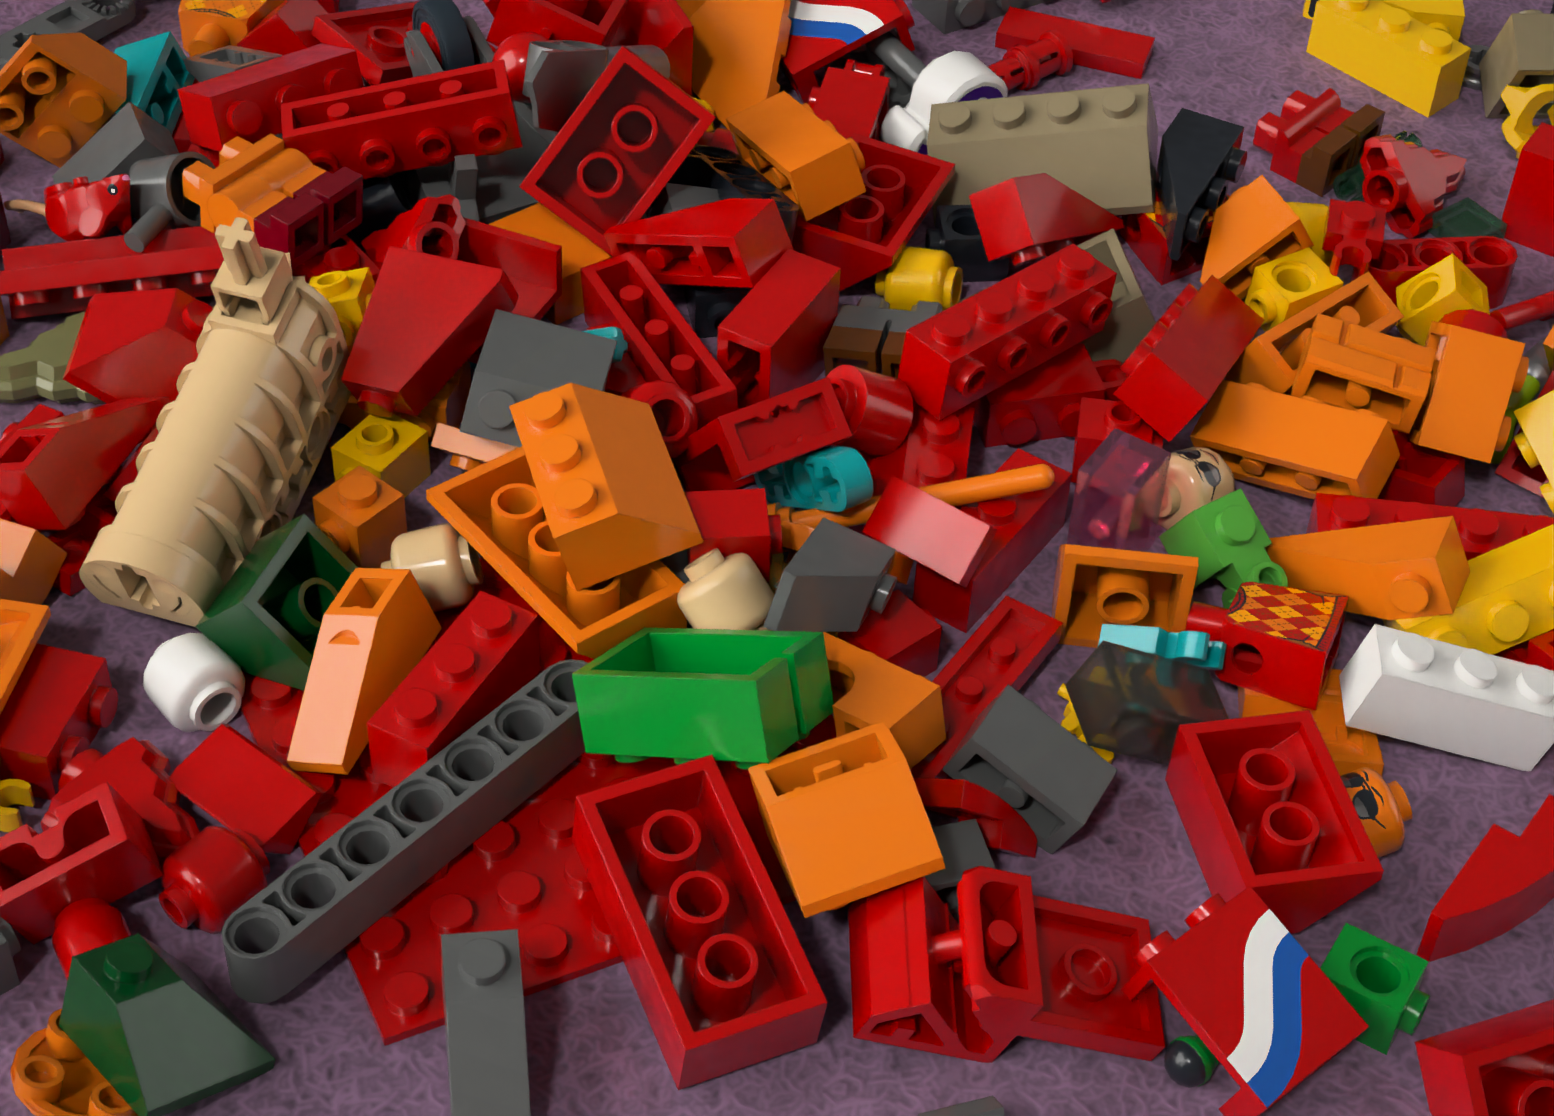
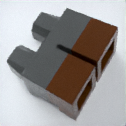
[823,295,942,378]

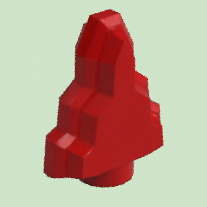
[1359,135,1467,239]
[361,194,466,270]
[41,737,200,865]

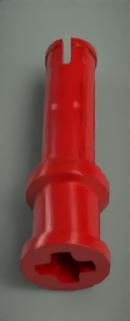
[987,30,1073,91]

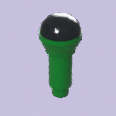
[1164,1034,1219,1088]

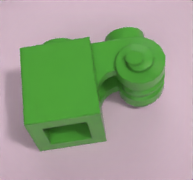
[1159,488,1288,609]

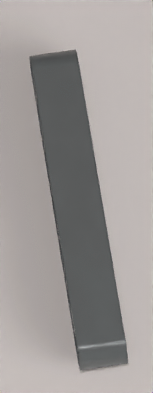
[221,659,588,1004]

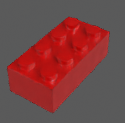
[572,754,828,1090]

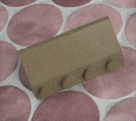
[927,83,1158,225]

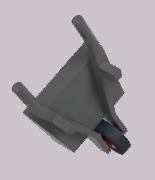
[402,0,649,224]

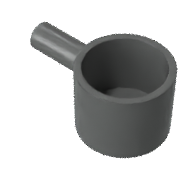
[124,152,216,252]

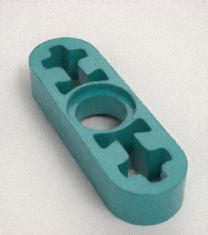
[754,446,873,512]

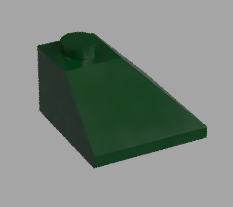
[59,933,276,1116]

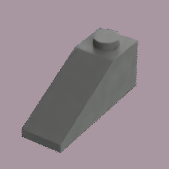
[441,929,531,1116]

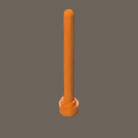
[767,464,1054,553]

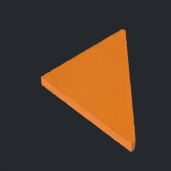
[689,0,792,130]

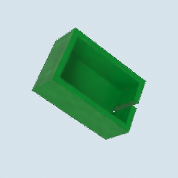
[572,627,834,769]

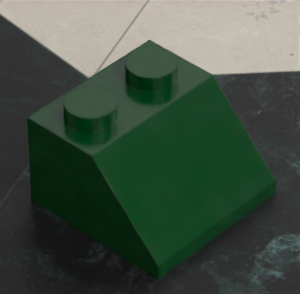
[195,514,358,690]

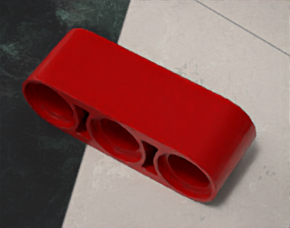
[1350,236,1518,309]

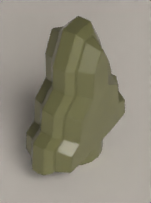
[0,312,105,405]

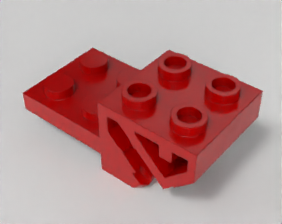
[848,866,1165,1063]

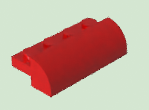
[0,226,224,319]

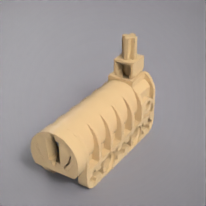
[79,217,351,627]

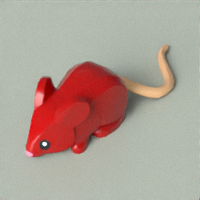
[4,174,133,242]

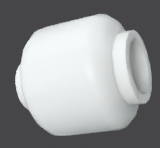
[143,633,246,732]

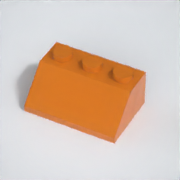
[509,382,703,591]

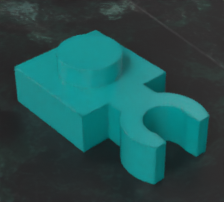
[1097,624,1227,677]

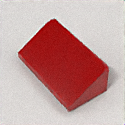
[169,724,322,855]

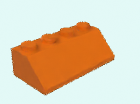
[426,446,687,659]

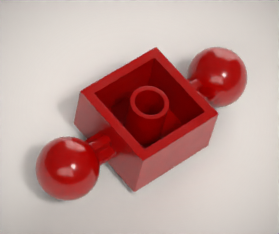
[486,0,629,104]

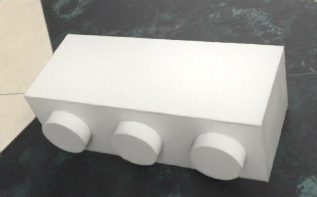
[1339,624,1554,771]

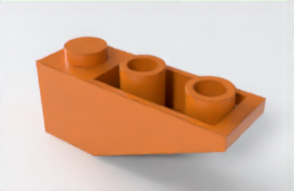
[287,568,442,775]

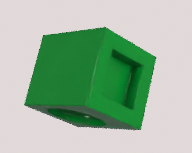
[1320,923,1431,1055]

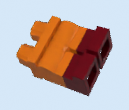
[182,133,363,270]

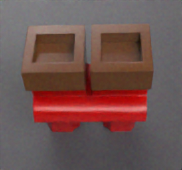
[1253,88,1385,197]

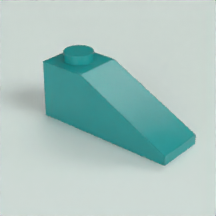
[114,31,195,135]

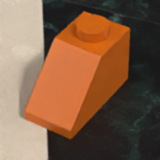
[1200,175,1314,299]

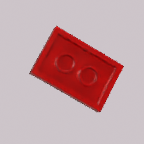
[311,1,496,86]

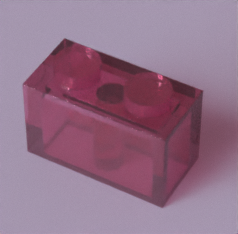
[1067,428,1171,552]

